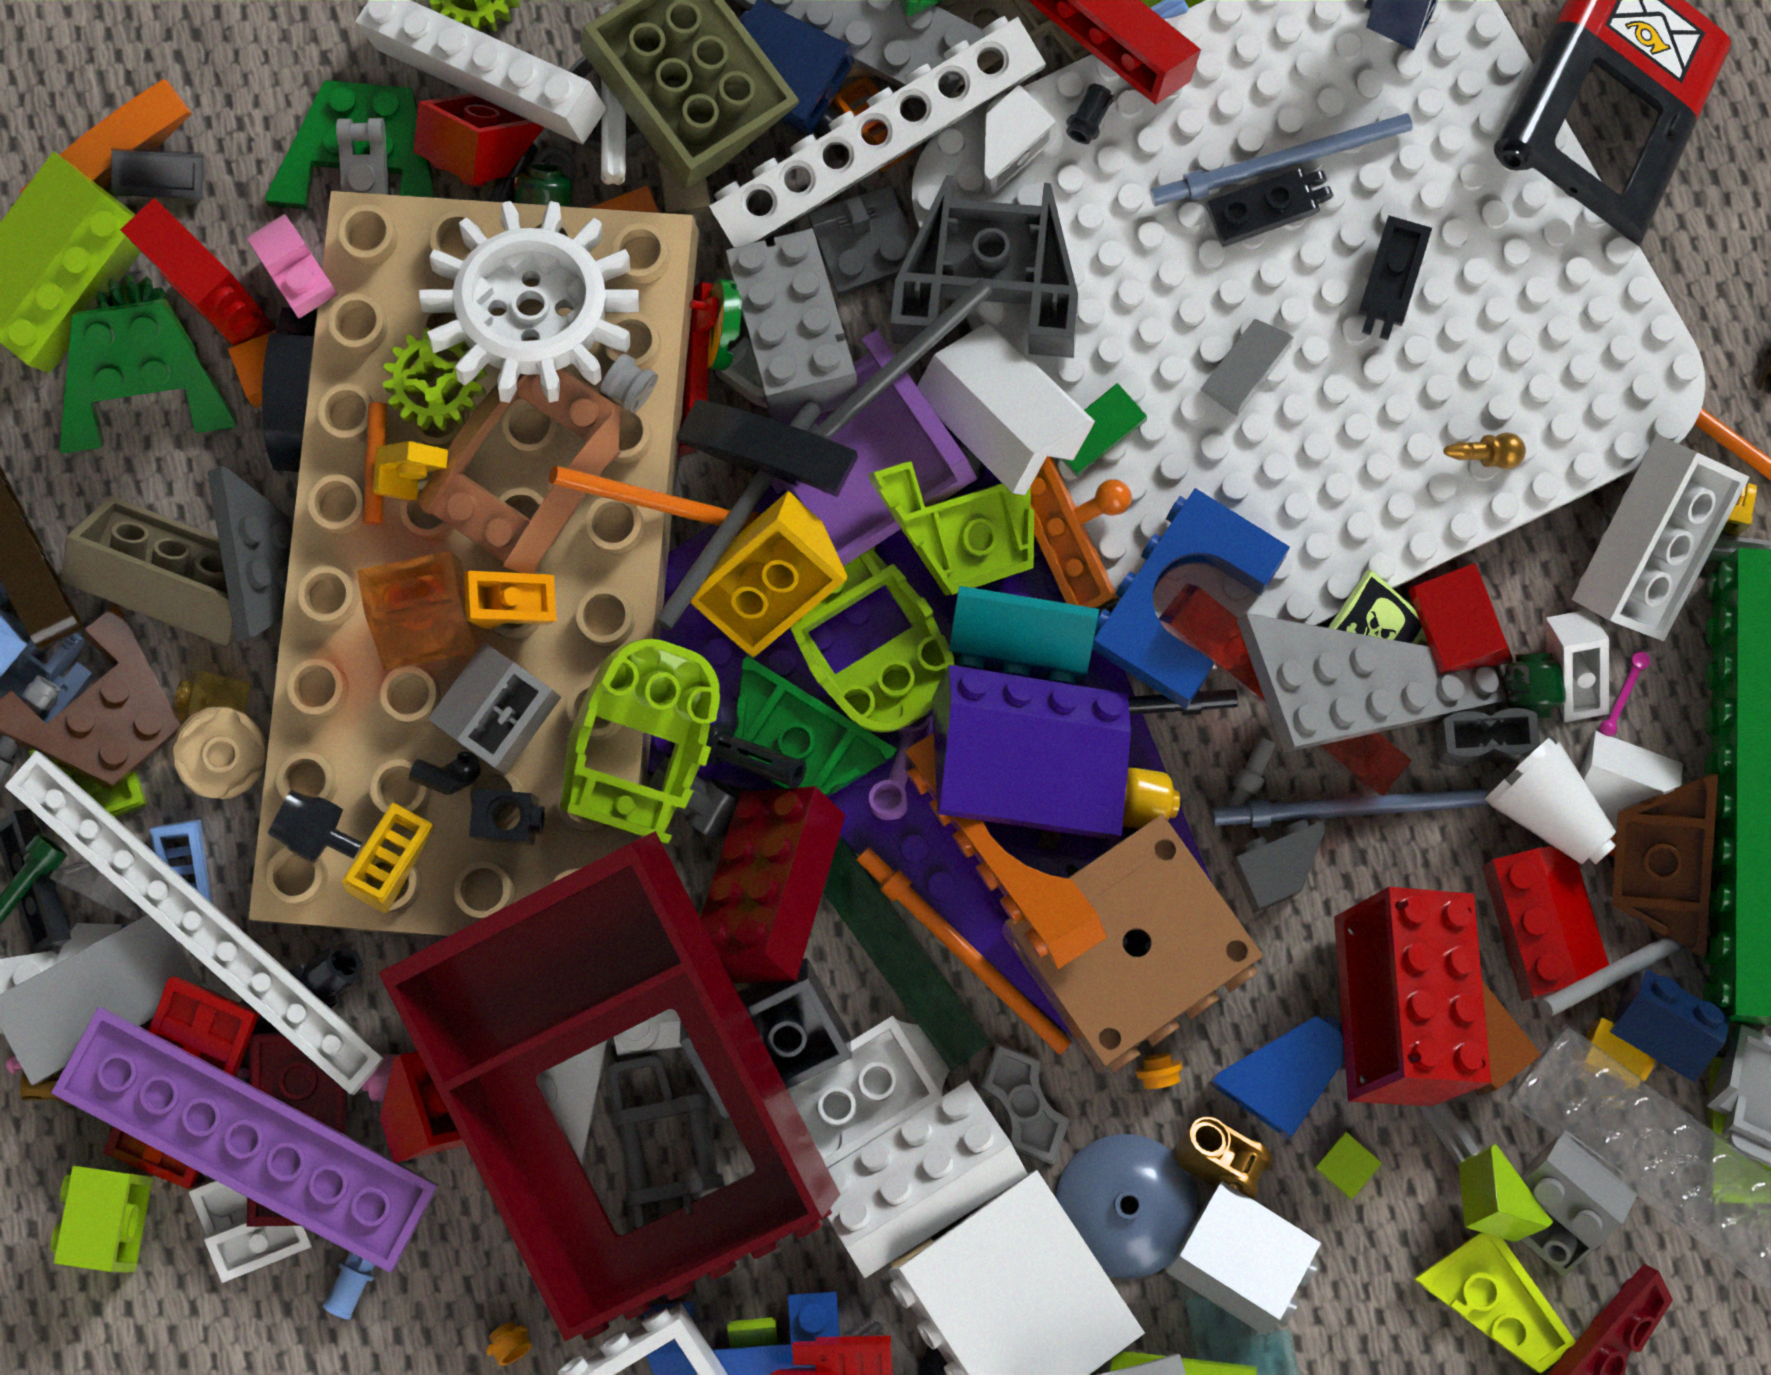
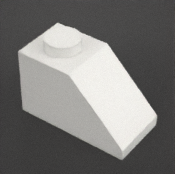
[984,85,1056,197]
[1546,609,1609,723]

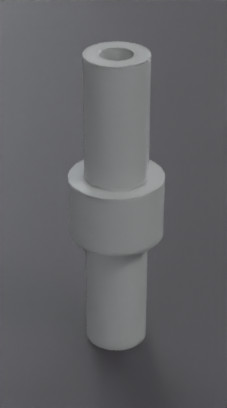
[1227,737,1276,828]

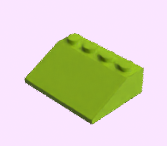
[0,151,141,373]

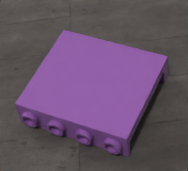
[771,329,977,566]

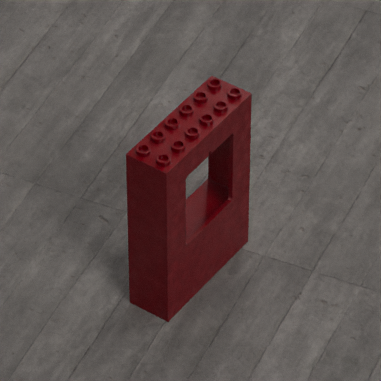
[378,831,841,1341]

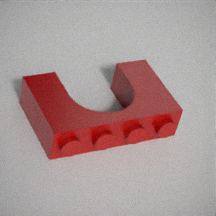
[120,198,276,347]

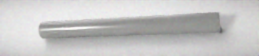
[1538,935,1683,1018]

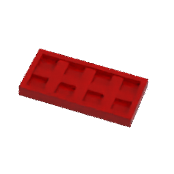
[103,976,259,1190]

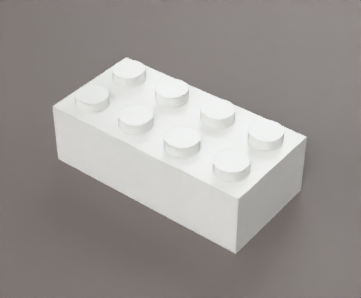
[827,1080,1028,1278]

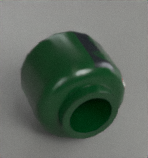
[513,163,573,207]

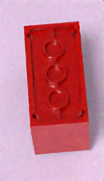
[1334,886,1492,1107]

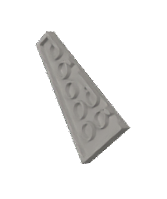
[1236,613,1506,753]

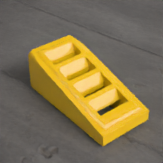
[341,802,434,913]

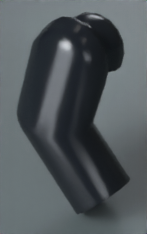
[409,751,481,795]

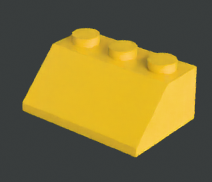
[690,491,847,658]

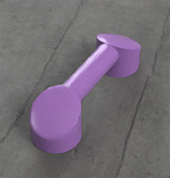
[869,712,933,820]

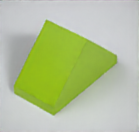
[1458,1143,1553,1242]

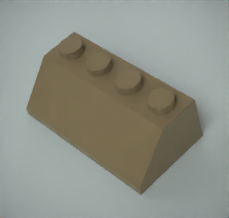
[61,496,235,647]

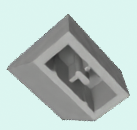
[428,642,561,775]
[1520,1131,1638,1277]

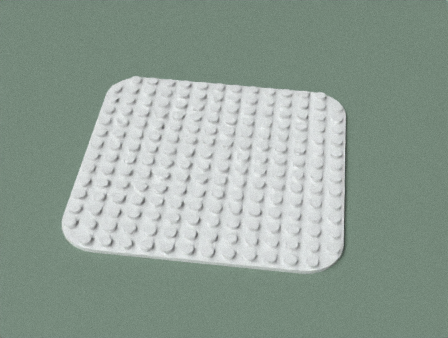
[912,0,1705,669]

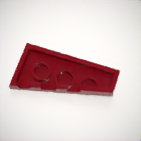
[1548,1264,1673,1375]

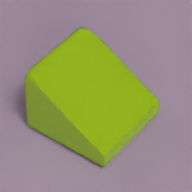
[727,1317,779,1348]

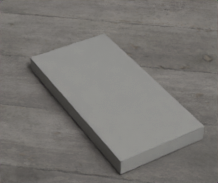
[0,915,202,1086]

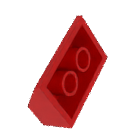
[1482,846,1609,1001]

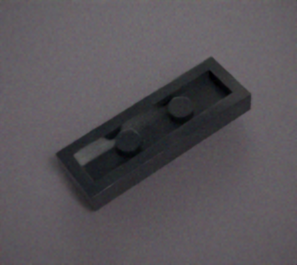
[0,809,72,954]

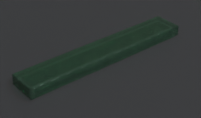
[823,833,991,1071]

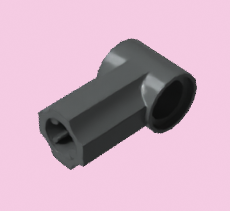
[646,754,740,839]

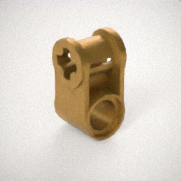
[1175,1117,1273,1200]

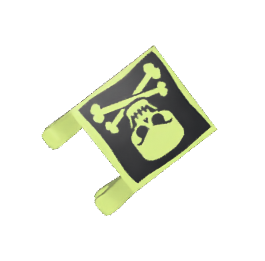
[1328,570,1429,647]

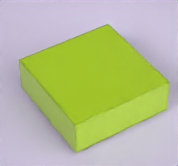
[1314,1132,1382,1200]

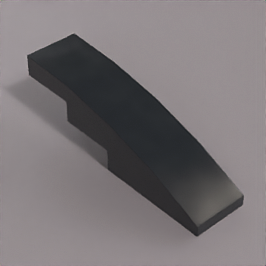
[676,399,858,497]

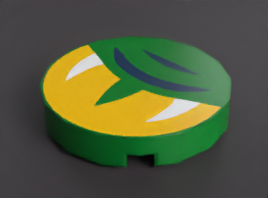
[707,279,741,371]

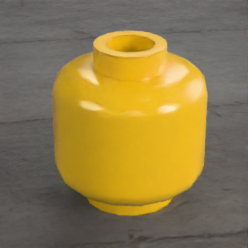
[1123,767,1180,829]

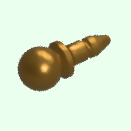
[1443,432,1526,469]

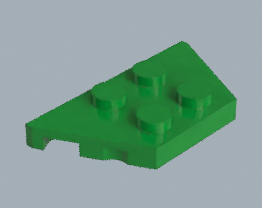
[734,655,897,797]

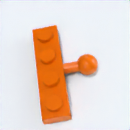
[1031,456,1132,610]

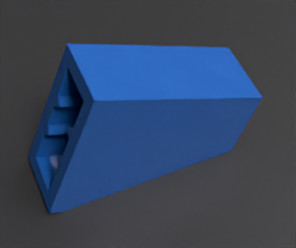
[1208,1015,1345,1139]

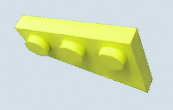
[1413,1232,1576,1374]

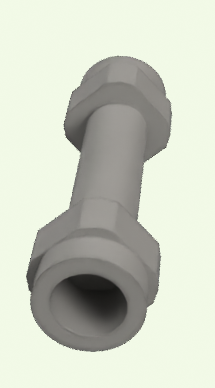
[0,676,61,783]

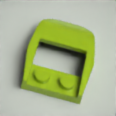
[790,546,955,733]
[559,639,720,844]

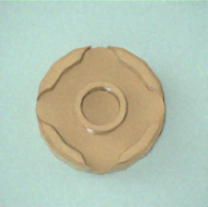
[172,707,267,799]

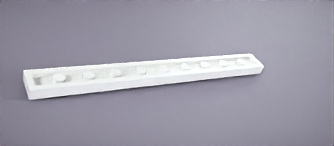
[5,751,386,1095]

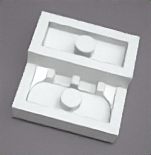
[188,1179,313,1283]

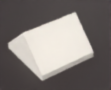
[1580,731,1683,836]

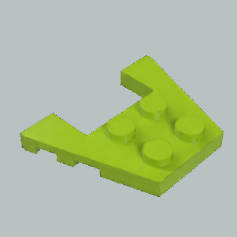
[867,461,1035,595]

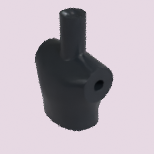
[268,789,362,863]

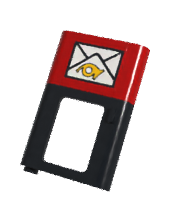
[1494,0,1731,246]

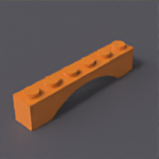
[905,732,1107,969]

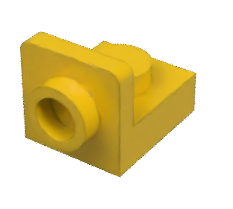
[373,441,448,501]

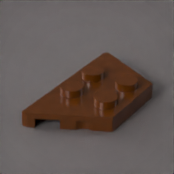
[1612,774,1718,956]

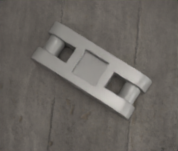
[336,118,389,195]

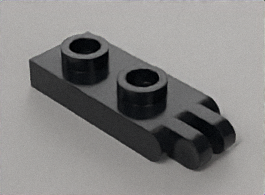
[1206,168,1334,248]
[1358,215,1432,341]

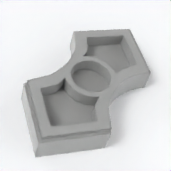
[981,1043,1070,1165]

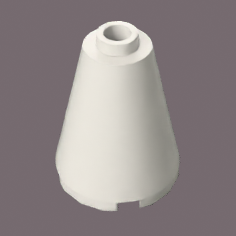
[1485,735,1616,865]

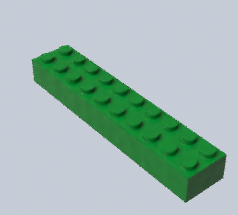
[1703,548,1771,1026]

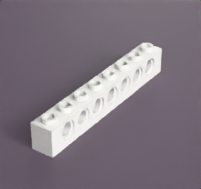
[709,16,1046,248]

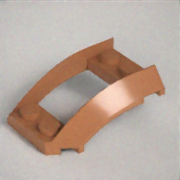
[416,368,622,574]

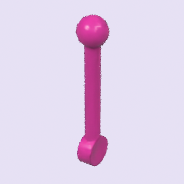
[1599,652,1650,737]

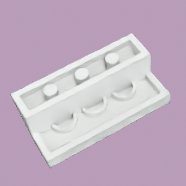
[917,322,1095,495]

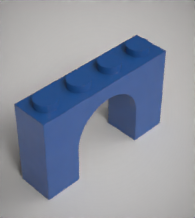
[1092,488,1290,709]

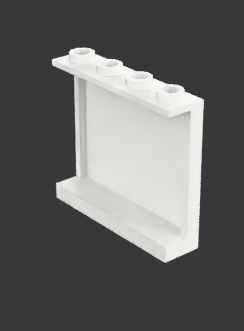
[888,1170,1145,1375]

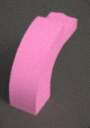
[246,214,338,319]

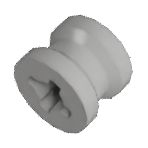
[600,353,658,413]

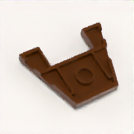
[0,604,181,791]

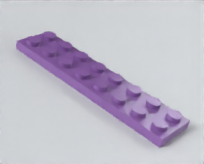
[51,1007,439,1273]

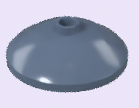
[1055,1134,1197,1278]

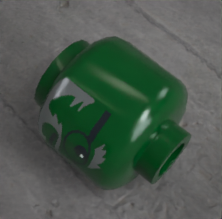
[1505,653,1566,718]

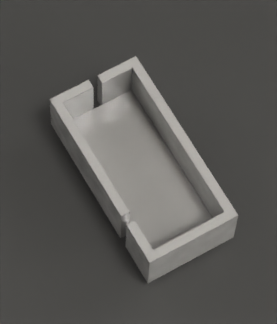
[726,228,858,423]

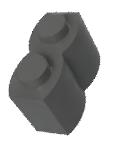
[1434,708,1540,766]

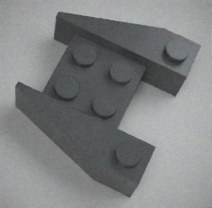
[890,175,1078,358]

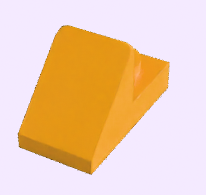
[464,571,557,629]

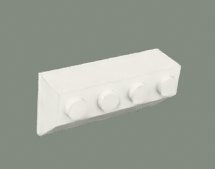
[1571,433,1750,641]

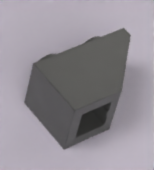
[1231,819,1326,913]

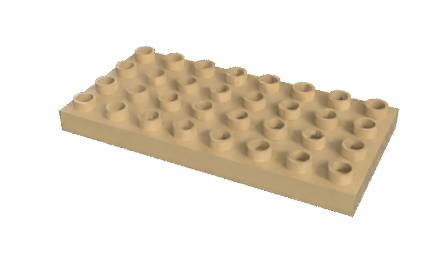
[248,191,699,938]

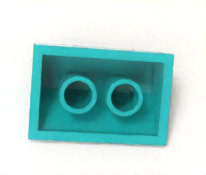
[949,586,1099,685]

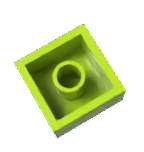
[50,1166,154,1272]

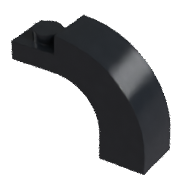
[262,307,318,472]

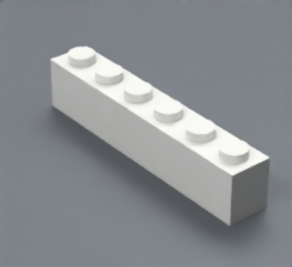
[355,0,607,145]

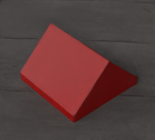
[1408,563,1514,674]

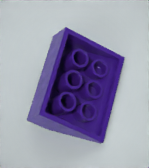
[932,665,1131,841]

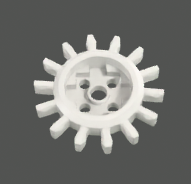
[419,201,639,403]

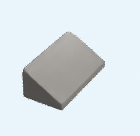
[1200,319,1294,416]

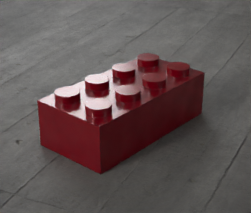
[700,786,845,983]

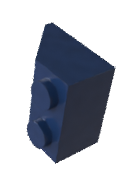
[1610,968,1731,1082]

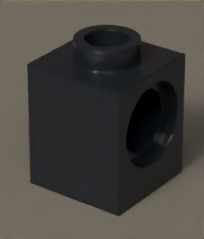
[469,788,545,845]

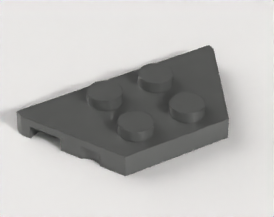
[208,466,293,642]

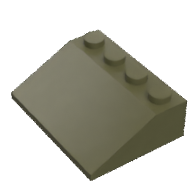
[580,0,800,190]

